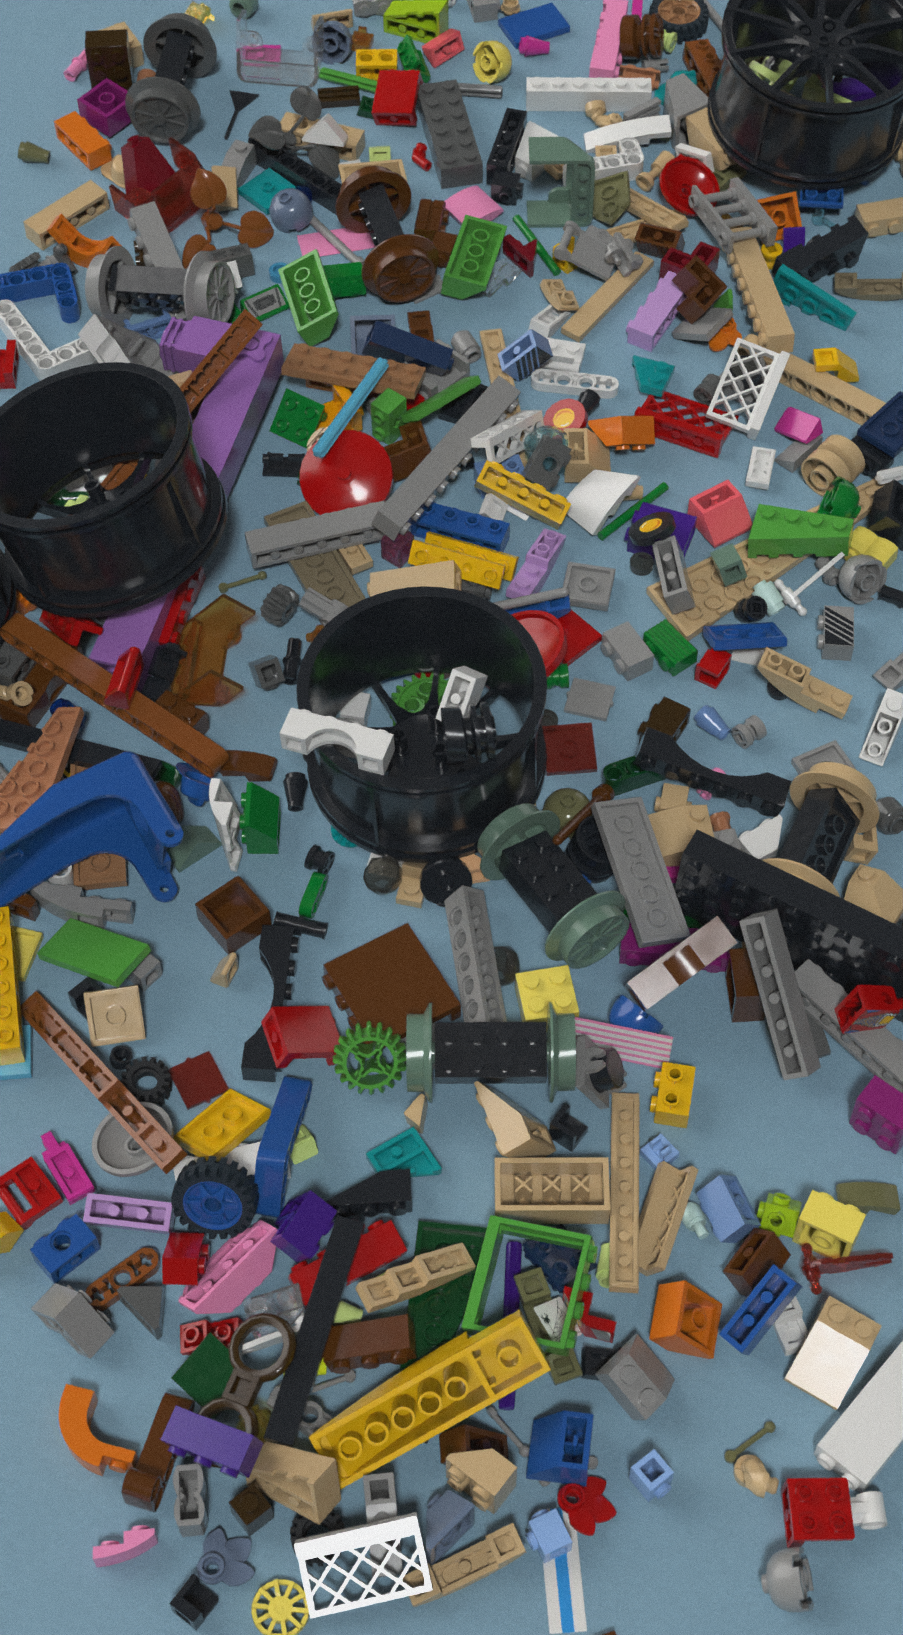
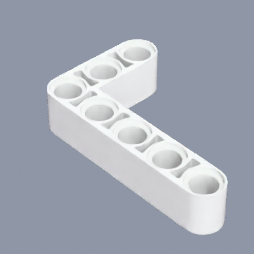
[0,300,96,381]

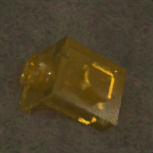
[184,1,215,23]

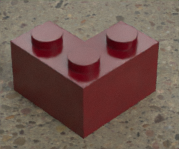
[659,241,720,279]

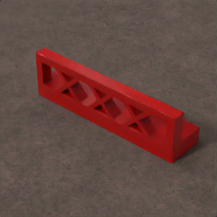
[39,610,103,646]

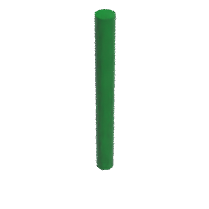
[513,214,561,276]
[597,482,669,541]

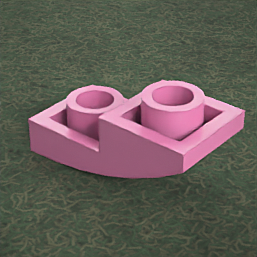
[93,1525,158,1568]

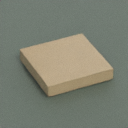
[83,984,146,1047]

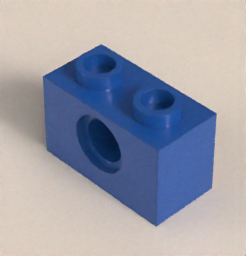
[30,1214,101,1284]

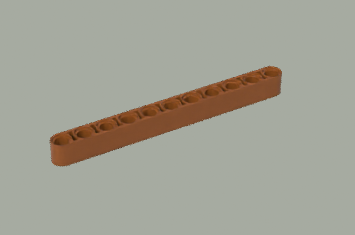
[0,613,229,778]

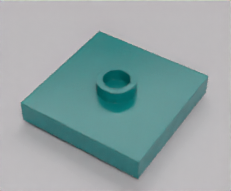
[238,168,298,215]

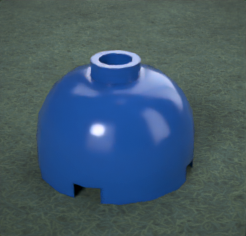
[609,995,664,1034]

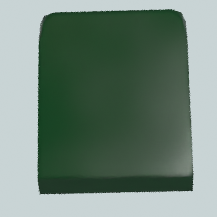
[154,760,182,789]

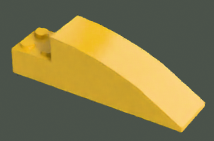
[309,1309,551,1489]

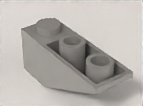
[363,1472,403,1578]

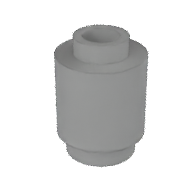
[451,330,481,364]

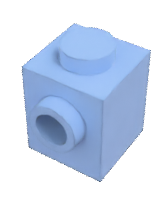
[629,1449,674,1502]
[525,1509,573,1563]

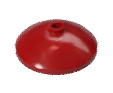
[659,156,720,216]

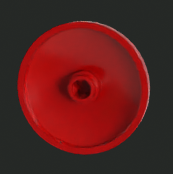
[299,430,394,515]
[484,610,568,689]

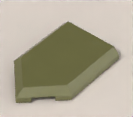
[593,170,631,226]

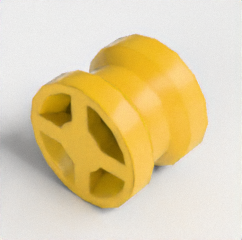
[761,242,783,270]

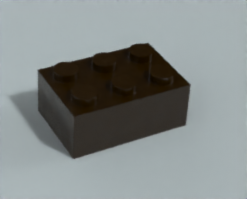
[85,29,135,91]

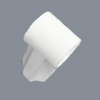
[850,1491,888,1530]

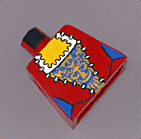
[834,985,903,1034]

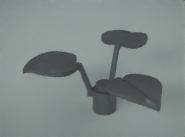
[248,86,340,179]

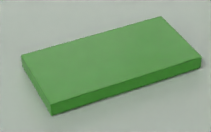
[37,918,151,987]

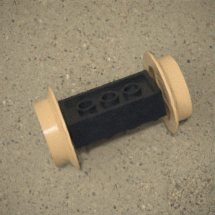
[762,762,880,897]

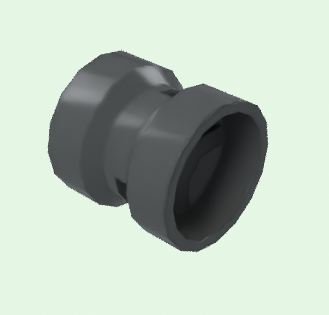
[693,374,725,406]

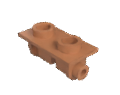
[618,64,661,91]

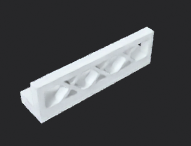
[470,410,546,463]

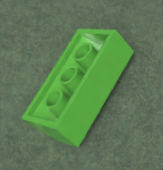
[441,214,507,299]
[278,249,339,346]

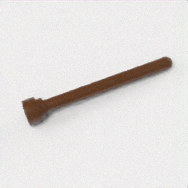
[552,784,615,845]

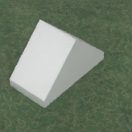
[302,112,348,147]

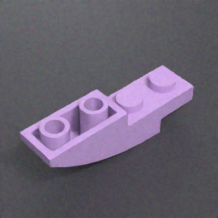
[506,528,566,598]

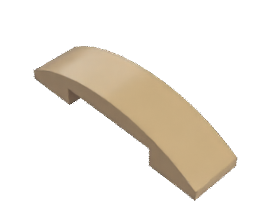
[402,1523,526,1607]

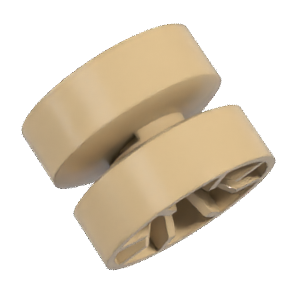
[801,435,865,497]

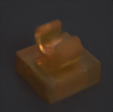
[351,26,374,51]

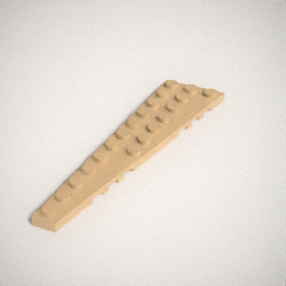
[646,478,887,641]

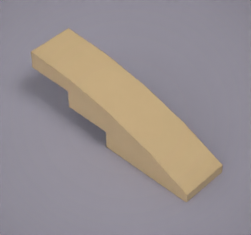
[355,1242,476,1313]

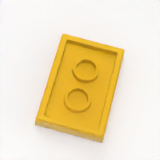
[173,1088,271,1162]

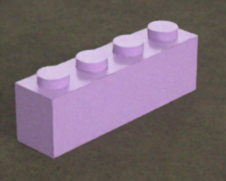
[626,271,687,352]

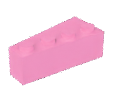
[589,0,628,78]

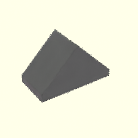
[117,1286,165,1340]

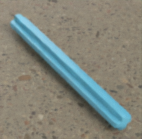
[312,357,389,458]

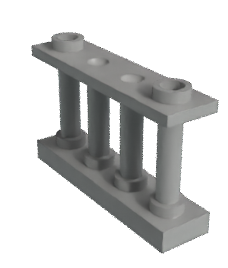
[689,177,778,254]

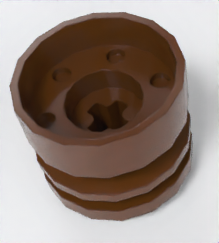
[620,13,664,60]

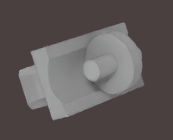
[605,232,643,277]

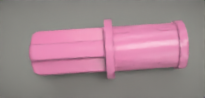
[63,49,87,82]

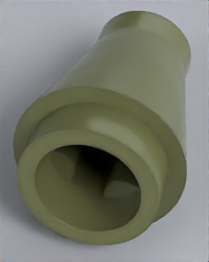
[18,141,51,163]

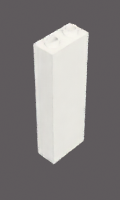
[814,1341,903,1493]

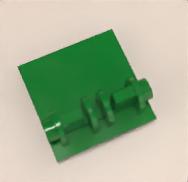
[269,388,328,448]

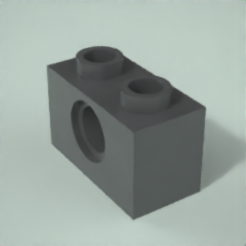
[521,434,572,491]

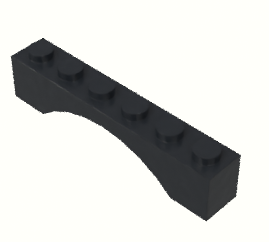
[633,727,791,817]
[241,925,300,1082]

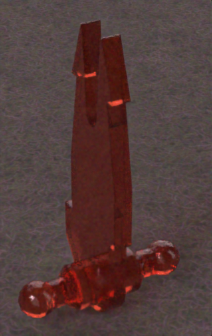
[801,1243,894,1295]

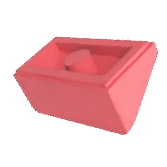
[422,29,465,68]

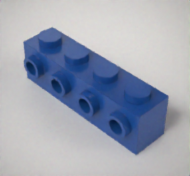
[411,502,510,552]

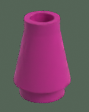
[519,35,550,56]

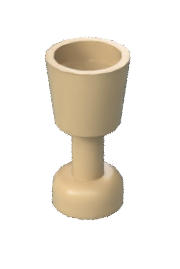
[636,151,675,192]

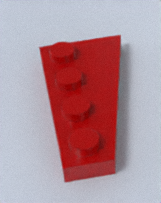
[158,566,206,645]

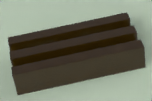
[317,85,360,109]

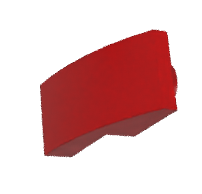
[180,1317,244,1355]

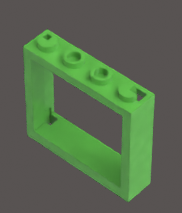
[461,1215,598,1357]

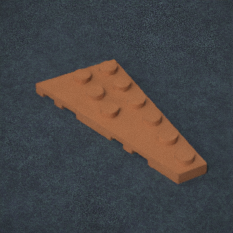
[0,707,85,834]

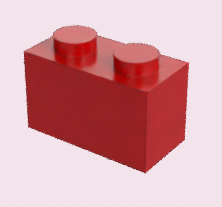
[162,1232,210,1285]

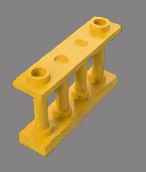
[408,531,519,590]

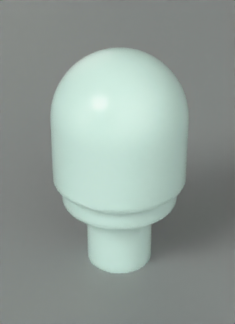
[682,1202,709,1240]

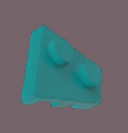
[632,355,675,397]
[366,1126,442,1177]

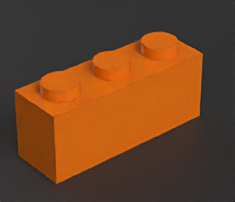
[54,111,112,171]

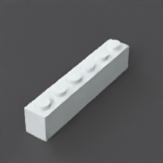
[526,77,652,112]

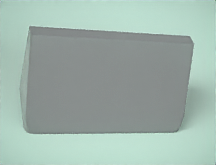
[774,435,823,473]

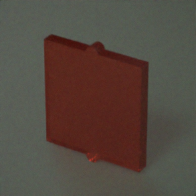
[169,1051,229,1110]

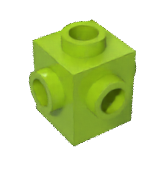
[757,1192,802,1238]

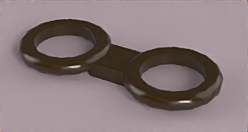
[198,1313,297,1468]

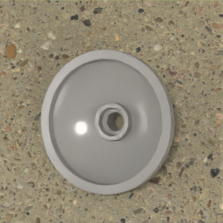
[92,1102,174,1177]

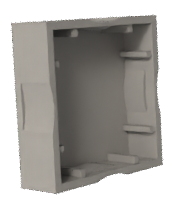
[78,313,179,376]

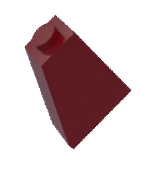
[121,135,183,205]

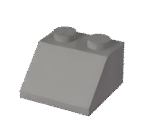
[595,1334,675,1420]

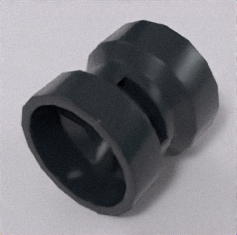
[734,596,768,623]

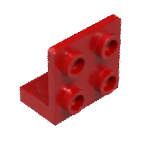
[781,1478,855,1548]

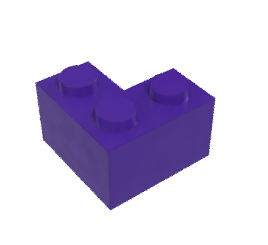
[270,1190,337,1262]

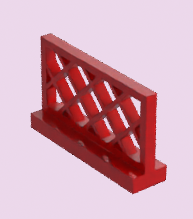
[634,391,739,458]

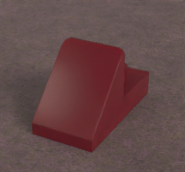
[503,234,537,278]

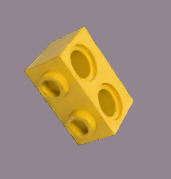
[356,49,398,81]

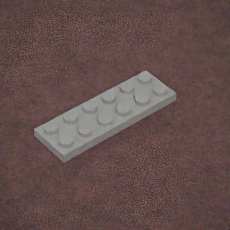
[591,797,690,948]

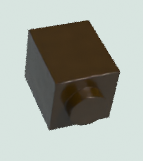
[229,1483,274,1537]

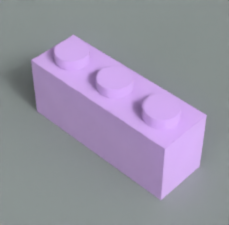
[83,1193,175,1235]

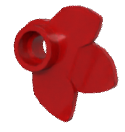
[557,1476,617,1536]

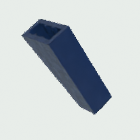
[362,320,454,376]

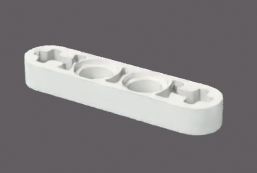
[531,369,619,399]

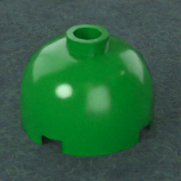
[817,476,861,519]

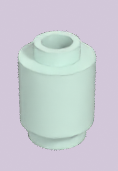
[751,580,786,617]

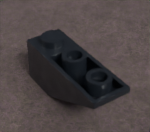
[326,1169,412,1219]

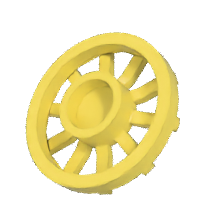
[251,1579,309,1635]

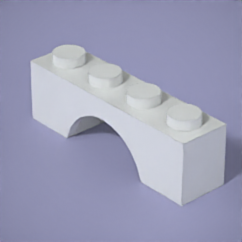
[280,707,395,775]

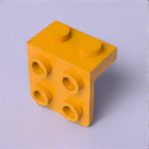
[316,384,364,431]

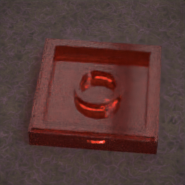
[542,722,597,776]

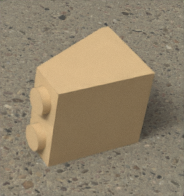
[685,107,736,171]

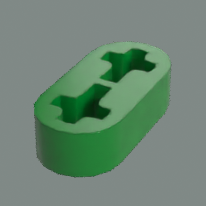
[299,872,328,919]

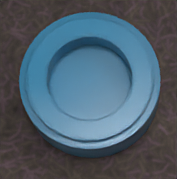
[269,262,287,284]

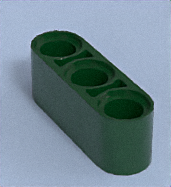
[602,755,666,796]

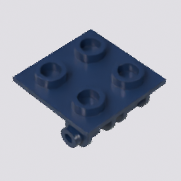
[522,1224,598,1294]

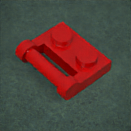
[0,1156,63,1230]

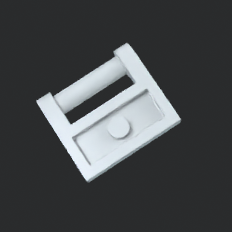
[537,337,586,373]

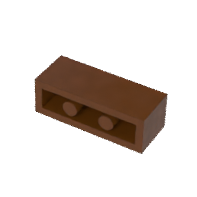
[323,1314,417,1374]

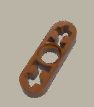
[85,1248,160,1311]

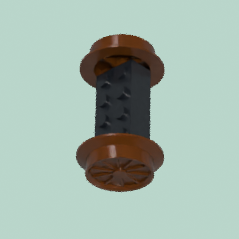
[336,166,439,302]

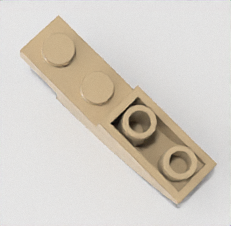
[757,647,853,719]

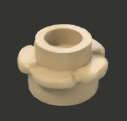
[501,0,520,16]

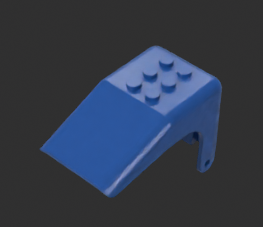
[0,751,183,907]

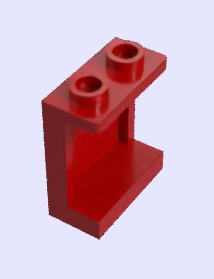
[371,69,423,126]
[0,340,20,389]
[261,1006,340,1068]

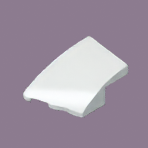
[566,470,641,535]
[209,778,243,872]

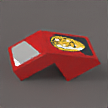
[563,1286,617,1343]

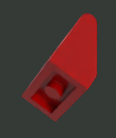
[104,647,144,710]

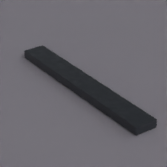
[0,719,163,780]
[264,1215,365,1448]

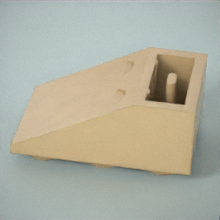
[474,1081,557,1158]

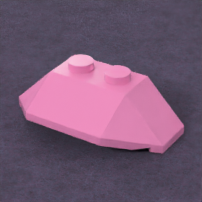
[178,1220,277,1314]

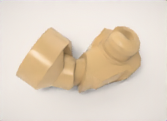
[585,100,623,127]
[0,681,33,707]
[733,1454,779,1498]

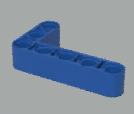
[0,263,81,323]
[254,1076,312,1218]

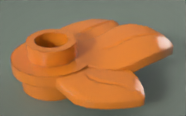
[708,318,742,352]

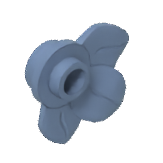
[197,1528,255,1587]

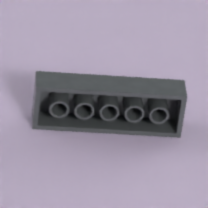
[416,79,483,189]

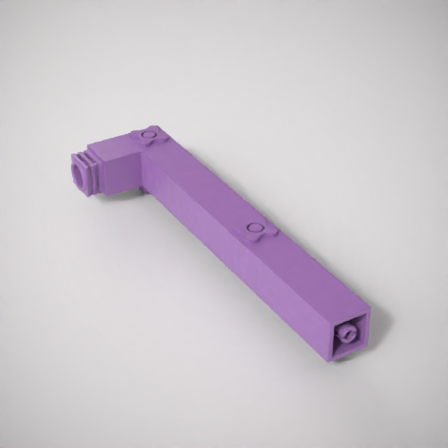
[89,316,284,693]

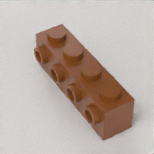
[682,39,722,97]

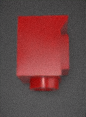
[694,648,732,689]

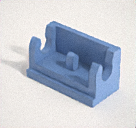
[123,308,172,340]

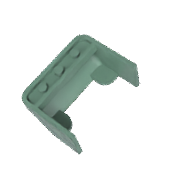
[527,137,595,228]

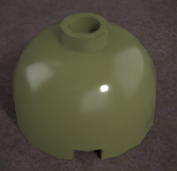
[542,788,593,840]

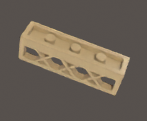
[639,1161,699,1276]

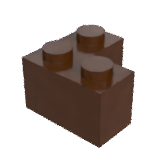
[672,255,728,324]
[384,420,433,482]

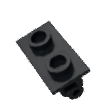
[262,452,305,477]

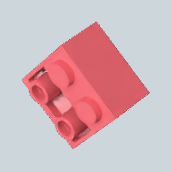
[687,479,753,548]

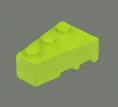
[383,0,449,43]

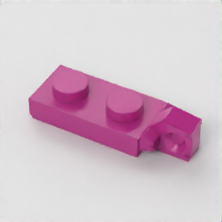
[40,1131,95,1205]

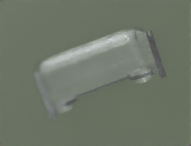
[236,9,324,88]

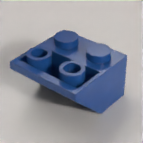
[798,188,844,210]
[526,1410,594,1486]

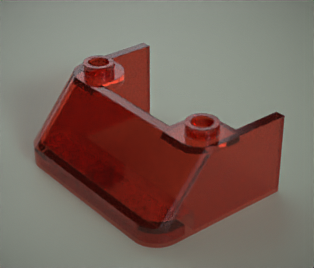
[109,137,204,233]

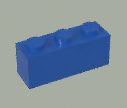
[719,1264,803,1356]

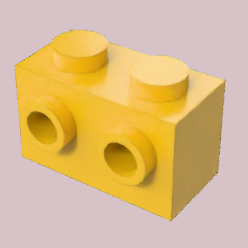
[650,1062,696,1128]

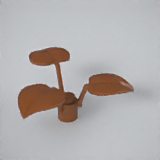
[182,168,274,269]

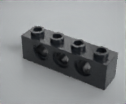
[486,108,527,184]

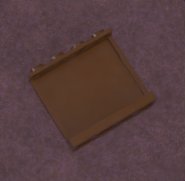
[322,923,461,1058]

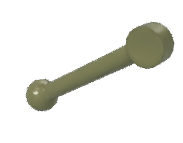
[218,571,267,593]
[724,1421,776,1464]

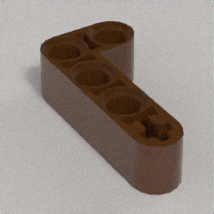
[121,1392,195,1513]

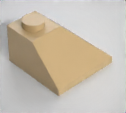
[844,864,903,924]

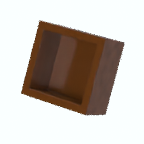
[195,876,271,955]
[725,948,765,1023]

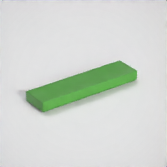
[401,375,481,423]

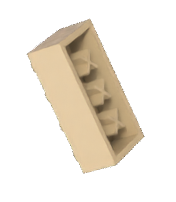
[494,1157,610,1224]

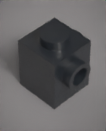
[491,170,524,204]

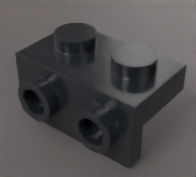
[851,435,895,478]

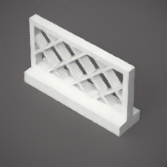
[705,338,790,440]
[294,1512,433,1619]

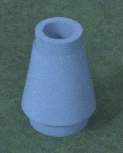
[694,705,731,741]

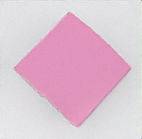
[445,185,504,225]

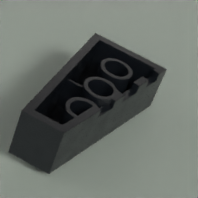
[772,215,869,281]

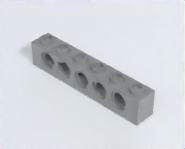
[444,885,507,1022]

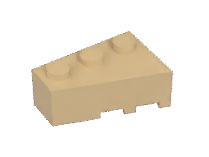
[246,1441,341,1525]

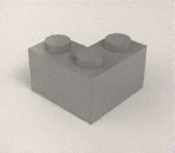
[31,1283,115,1359]

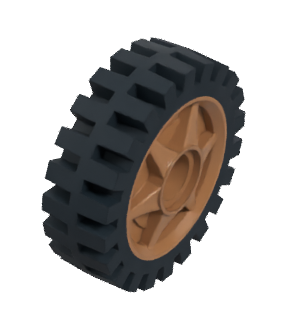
[649,0,709,45]

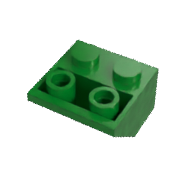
[239,782,281,854]

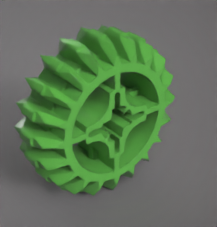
[333,1021,406,1096]

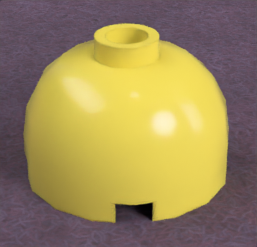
[473,40,512,83]

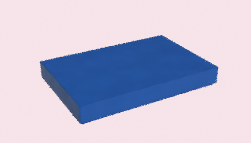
[498,2,570,49]
[703,622,787,651]

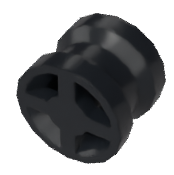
[304,844,335,875]

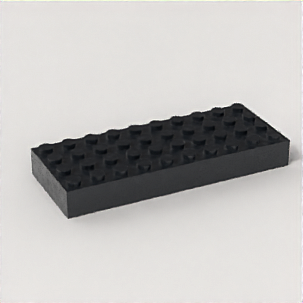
[675,830,903,1022]

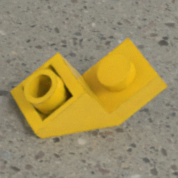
[812,347,859,382]

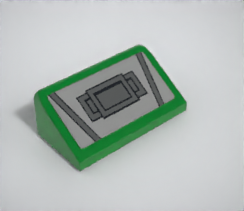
[240,284,290,322]

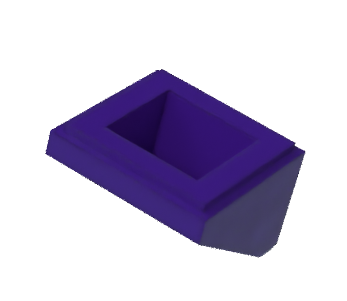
[781,227,805,253]

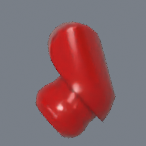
[412,142,432,171]

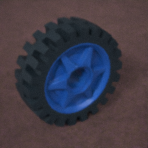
[171,1156,259,1239]

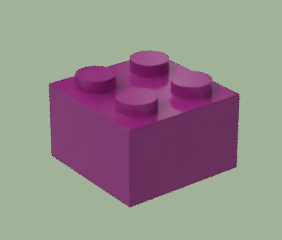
[77,78,131,137]
[849,1075,903,1155]

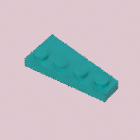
[773,264,857,331]

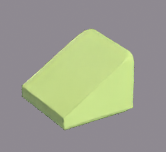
[290,1125,319,1164]

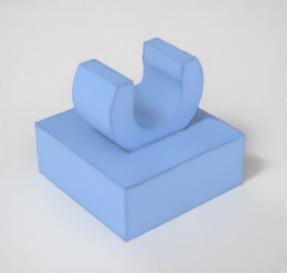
[639,1133,680,1171]

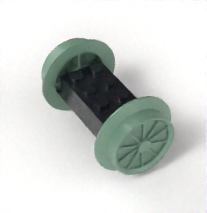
[477,803,629,969]
[406,1002,576,1103]

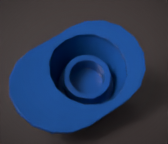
[176,762,213,807]

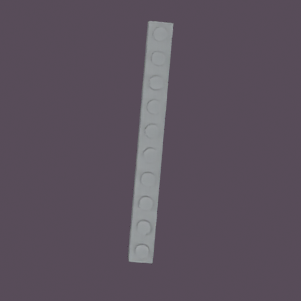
[371,376,521,541]

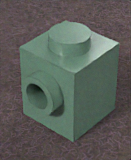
[710,543,747,587]

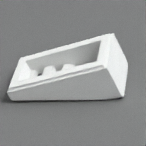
[528,304,572,338]

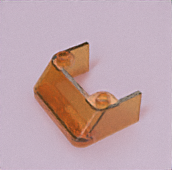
[170,593,256,707]

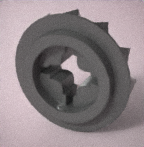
[9,252,41,272]

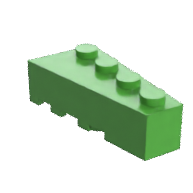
[748,504,854,558]

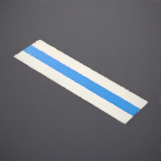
[538,1508,587,1634]

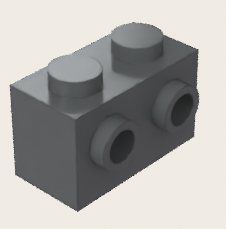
[0,641,37,686]

